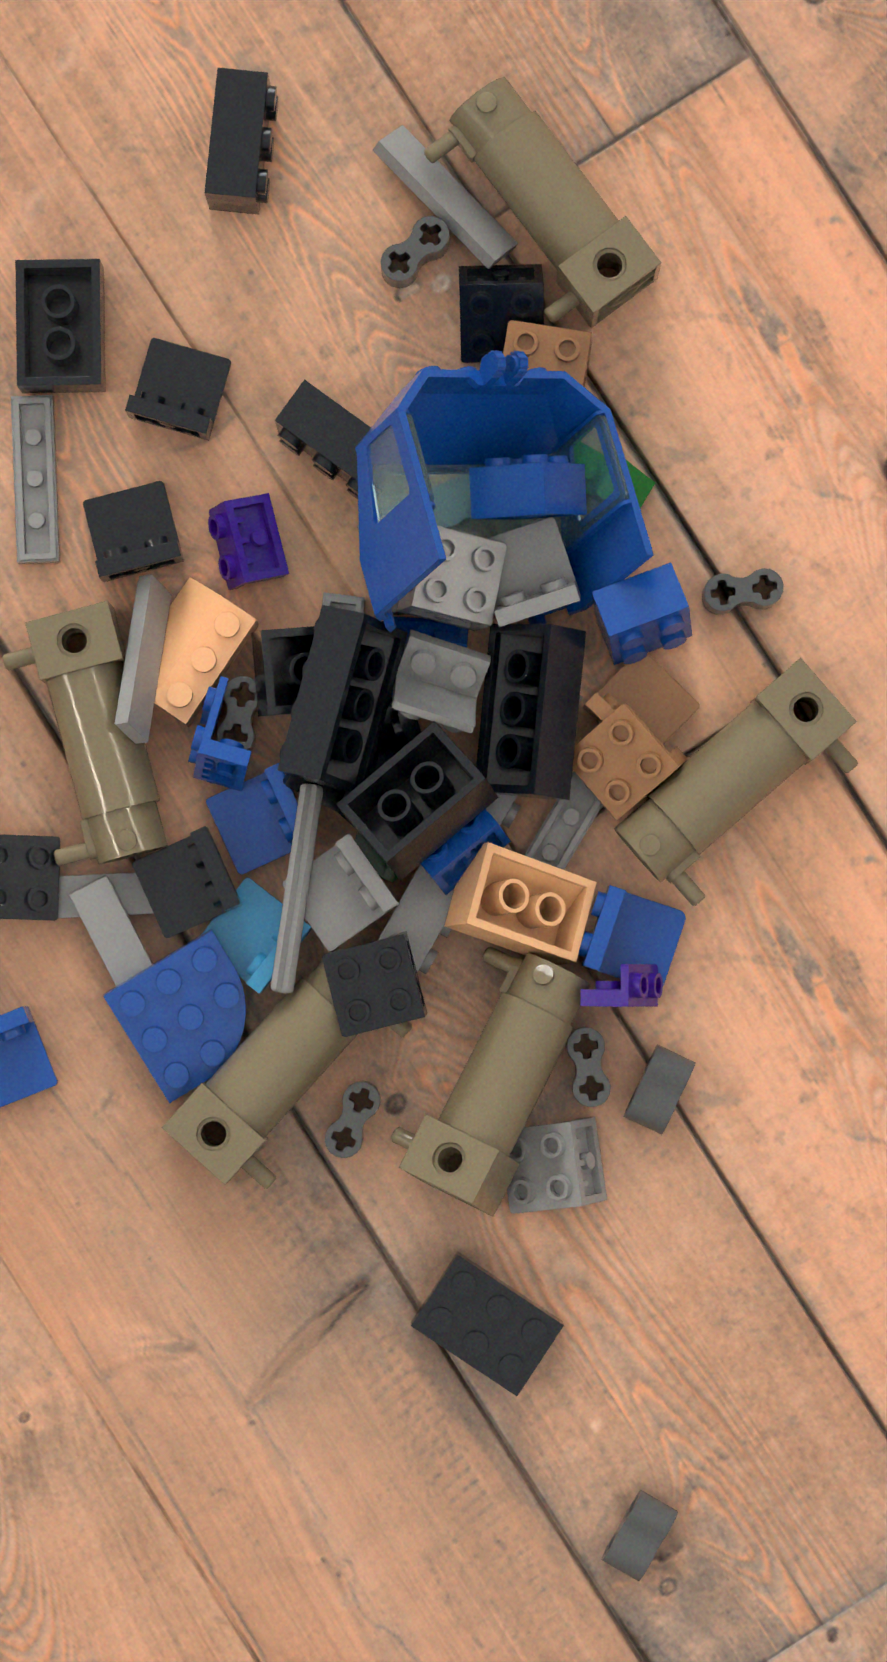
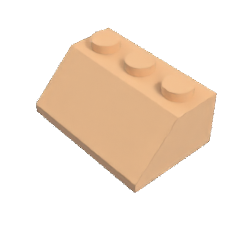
[154,577,259,727]
[444,842,597,965]

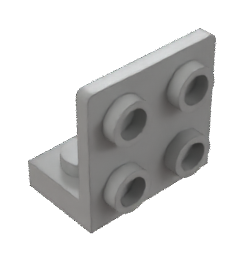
[487,516,581,627]
[397,526,507,631]
[392,630,491,733]
[282,833,399,951]
[507,1117,607,1214]

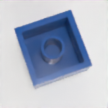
[469,454,587,520]
[592,562,692,665]

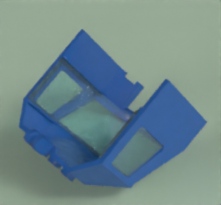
[355,350,654,633]

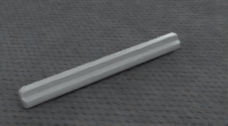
[271,783,323,994]

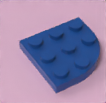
[103,929,246,1103]

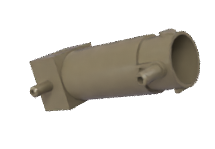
[424,77,662,328]
[2,601,168,866]
[614,658,858,906]
[162,947,412,1189]
[391,947,591,1217]

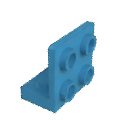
[201,878,312,994]

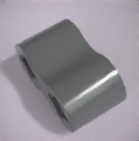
[380,216,449,288]
[702,568,784,615]
[217,676,258,751]
[566,1027,611,1107]
[624,1044,696,1135]
[325,1081,381,1158]
[601,1490,678,1581]

